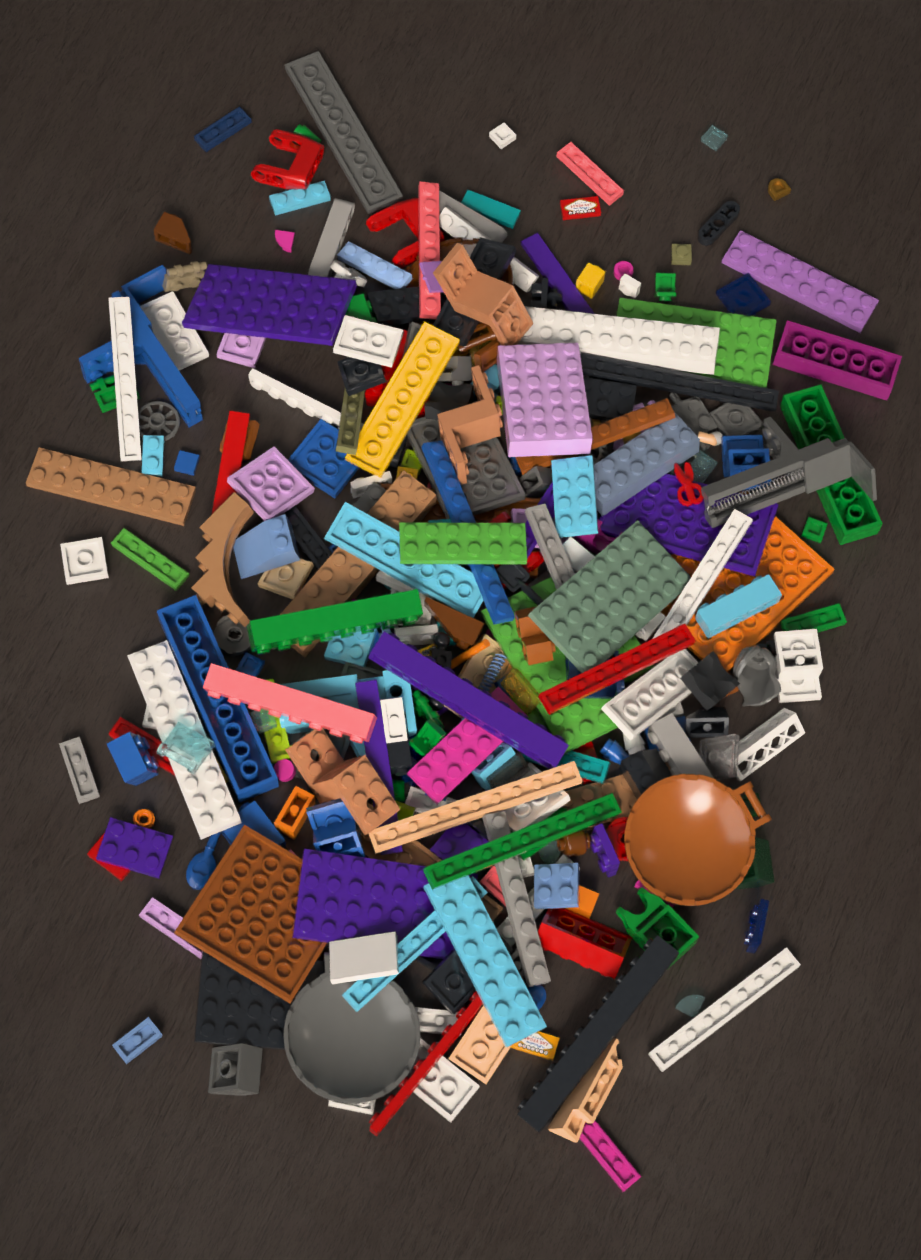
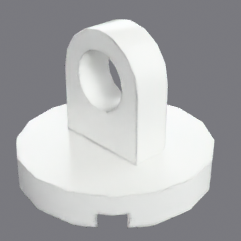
[330,260,367,287]

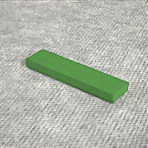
[111,528,189,591]

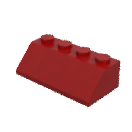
[538,908,632,979]

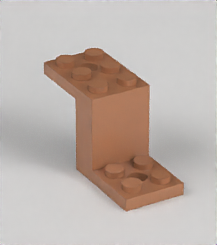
[433,243,533,345]
[437,365,503,485]
[285,728,400,835]

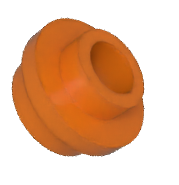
[133,809,155,829]

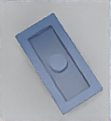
[112,1017,163,1065]

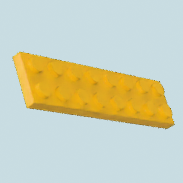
[345,322,460,478]

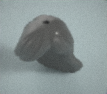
[733,645,781,706]

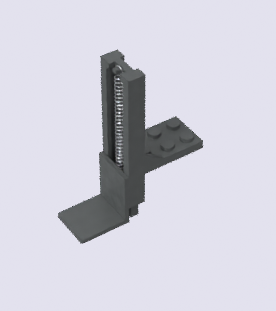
[701,417,877,528]

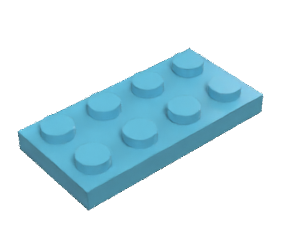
[551,455,598,538]

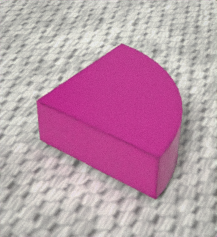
[275,230,295,253]

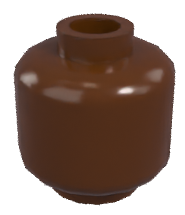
[557,830,590,857]

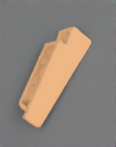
[547,1038,623,1142]

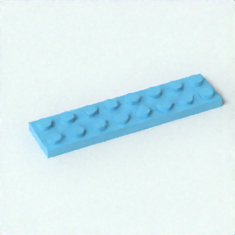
[324,502,483,618]
[423,876,547,1048]

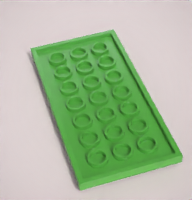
[617,298,776,388]
[481,577,622,754]

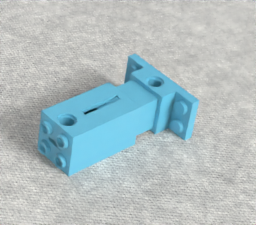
[280,670,417,739]

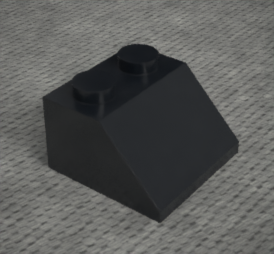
[619,749,672,799]

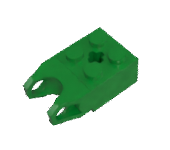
[616,887,699,970]

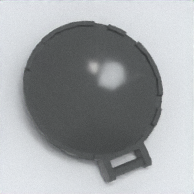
[284,952,420,1104]

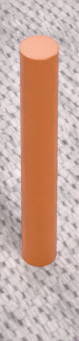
[451,639,490,669]

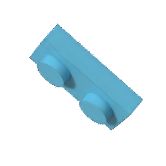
[142,435,165,477]

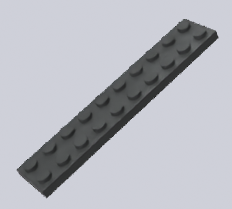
[285,51,403,215]

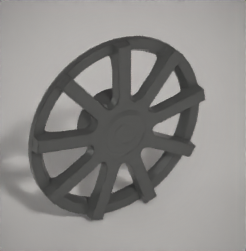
[138,401,180,441]

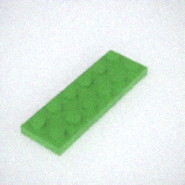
[399,522,527,564]

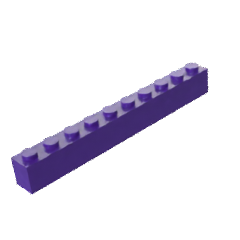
[368,631,569,769]

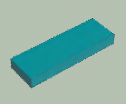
[461,190,521,229]

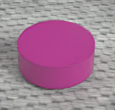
[613,261,634,280]
[273,759,296,782]

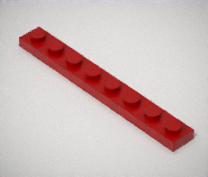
[538,623,696,715]
[369,991,483,1137]

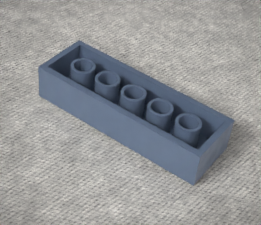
[594,412,700,517]

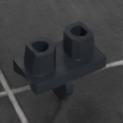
[530,278,563,309]

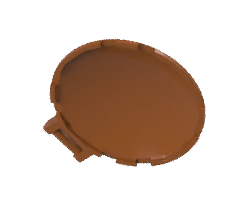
[624,774,772,906]

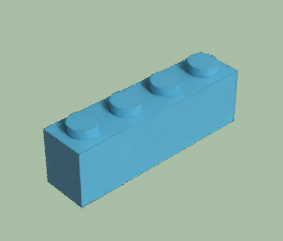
[695,574,782,639]

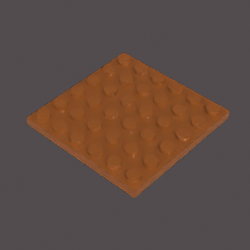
[174,825,327,1003]

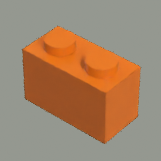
[274,786,315,840]

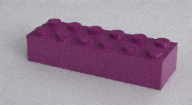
[773,320,902,401]

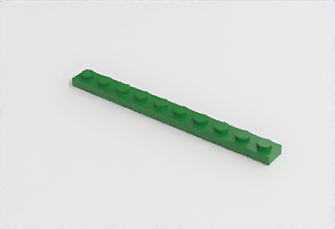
[423,793,622,890]

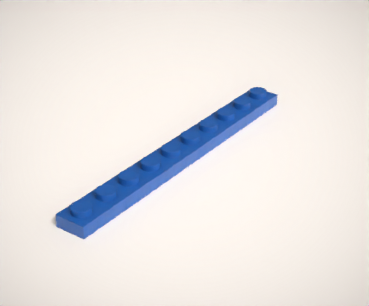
[421,440,515,625]

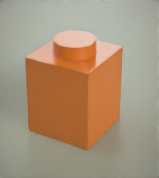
[565,885,599,919]

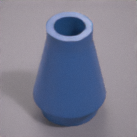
[600,738,629,765]

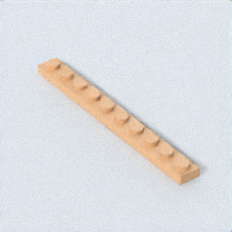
[369,761,582,854]

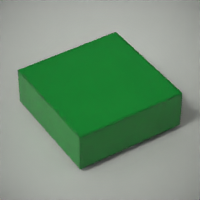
[801,517,828,544]

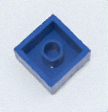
[107,732,159,786]

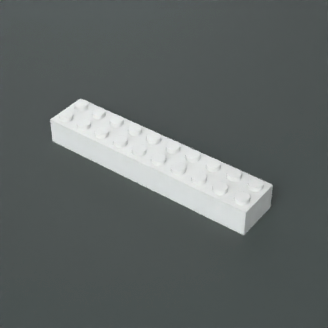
[517,306,720,375]

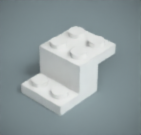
[774,629,823,703]

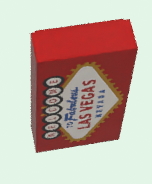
[560,196,601,220]

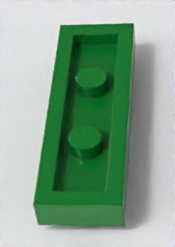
[780,603,847,633]

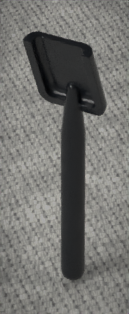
[496,564,544,606]

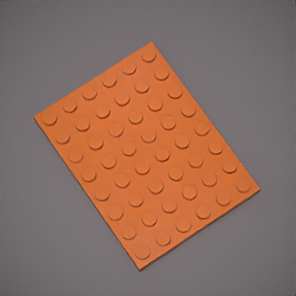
[661,491,835,672]

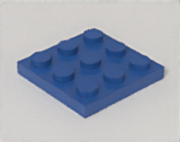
[288,419,359,498]

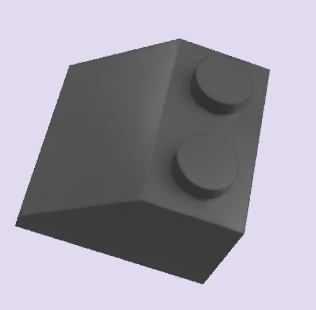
[208,1043,263,1096]

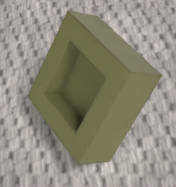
[671,244,692,265]

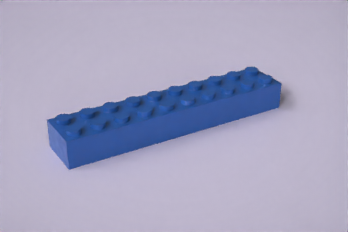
[157,595,279,803]

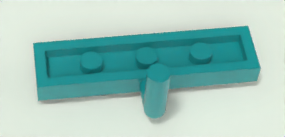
[521,751,610,784]

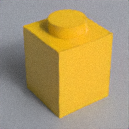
[576,263,605,299]

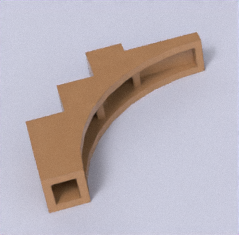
[191,492,254,627]

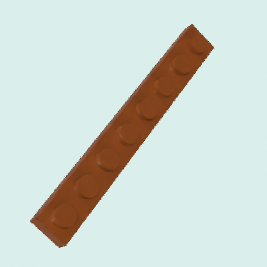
[515,398,675,476]

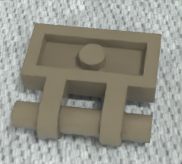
[162,261,207,292]

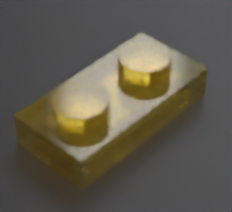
[500,668,541,714]

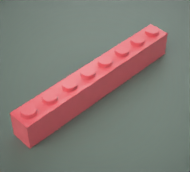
[203,663,377,744]

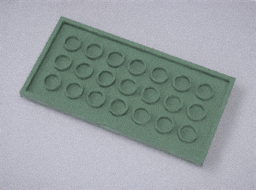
[528,520,691,673]

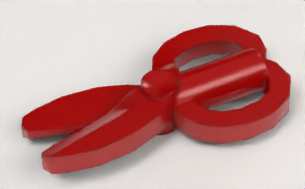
[674,462,704,507]

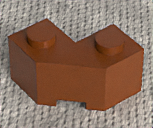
[514,606,556,665]

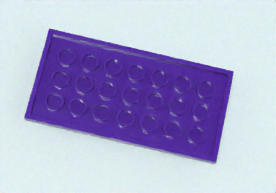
[182,264,357,346]
[599,474,778,576]
[292,849,478,959]

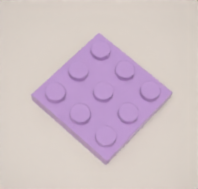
[227,447,315,521]

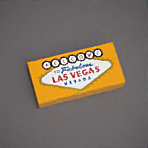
[511,1031,559,1061]

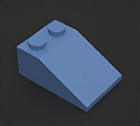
[233,514,300,579]

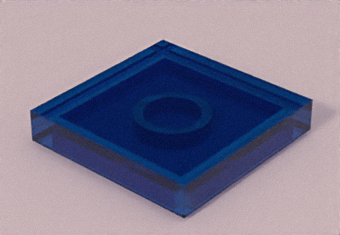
[716,273,771,316]

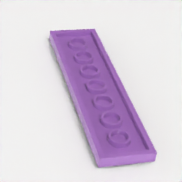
[722,230,879,333]

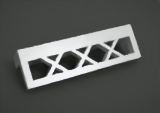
[720,708,805,781]

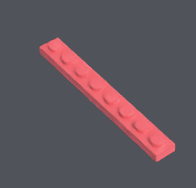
[418,182,441,320]

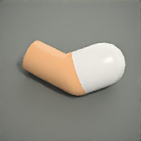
[697,431,723,446]

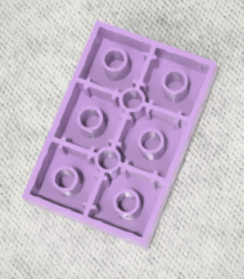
[497,343,592,457]

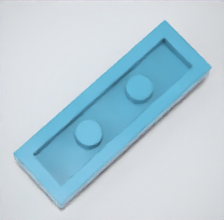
[269,181,331,216]

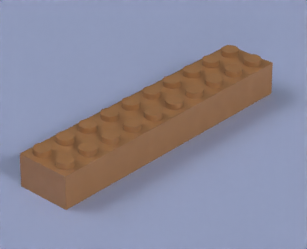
[280,471,437,657]

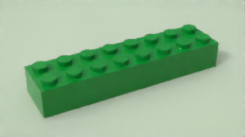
[780,384,883,545]
[247,589,423,654]

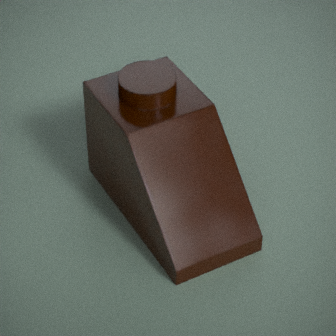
[154,212,192,254]

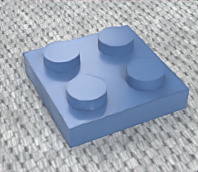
[534,863,579,909]

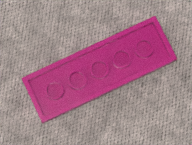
[407,687,528,805]

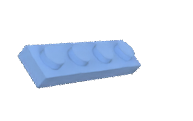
[337,241,413,289]

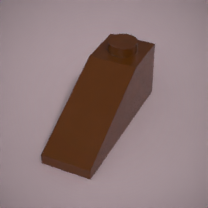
[424,597,484,650]

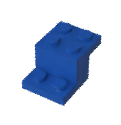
[721,435,772,491]
[306,798,366,858]

